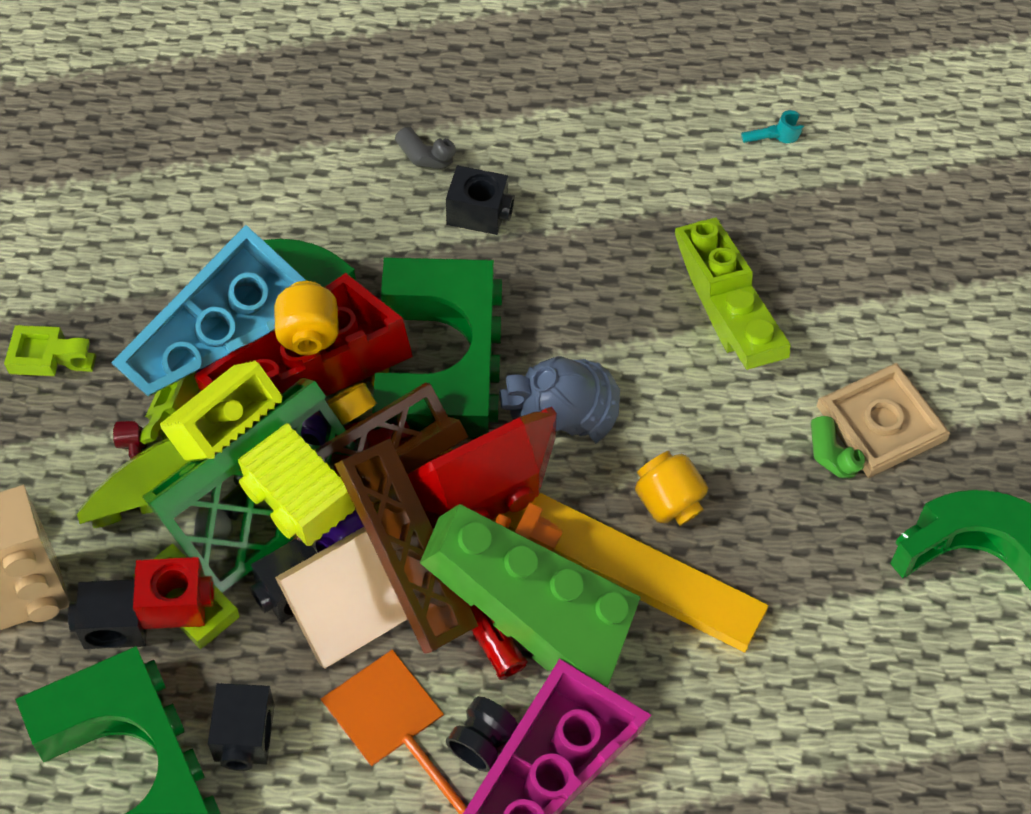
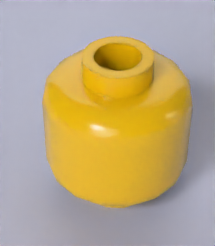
[274,281,339,355]
[635,451,708,526]

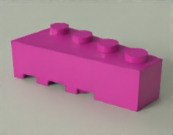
[463,659,652,814]

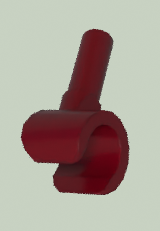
[113,421,148,459]

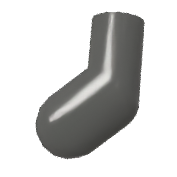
[395,127,456,169]

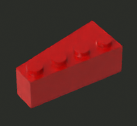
[194,273,413,396]

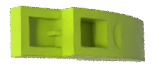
[675,217,791,370]
[77,438,189,528]

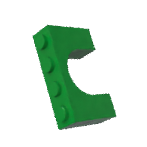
[372,257,502,439]
[15,646,221,814]

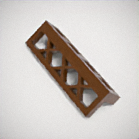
[292,382,468,541]
[335,439,479,654]

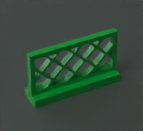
[142,378,355,593]

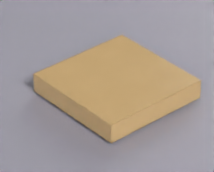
[817,363,950,478]
[275,527,408,669]

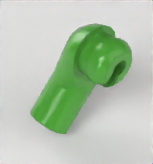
[811,416,865,479]

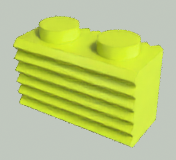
[160,360,283,461]
[238,423,355,546]

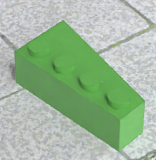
[420,504,641,688]

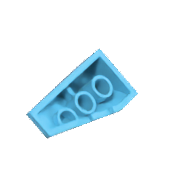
[111,225,306,397]

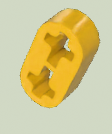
[326,383,377,425]

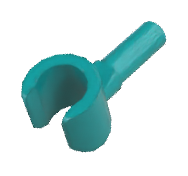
[741,110,804,143]

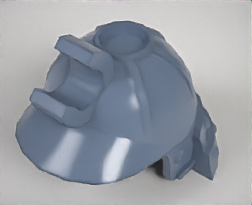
[499,356,620,444]

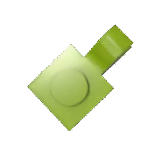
[4,325,96,376]
[140,372,199,444]

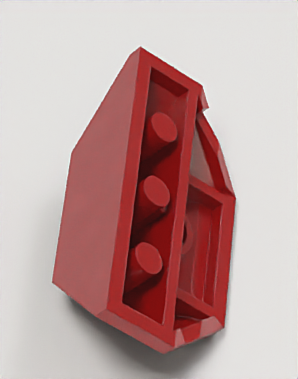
[408,406,557,530]

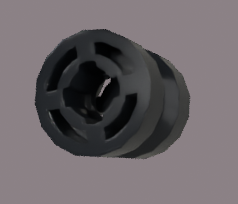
[446,696,518,772]

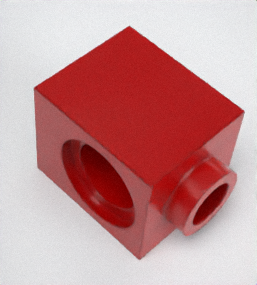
[133,557,214,629]

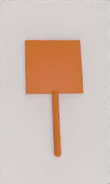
[320,650,467,814]

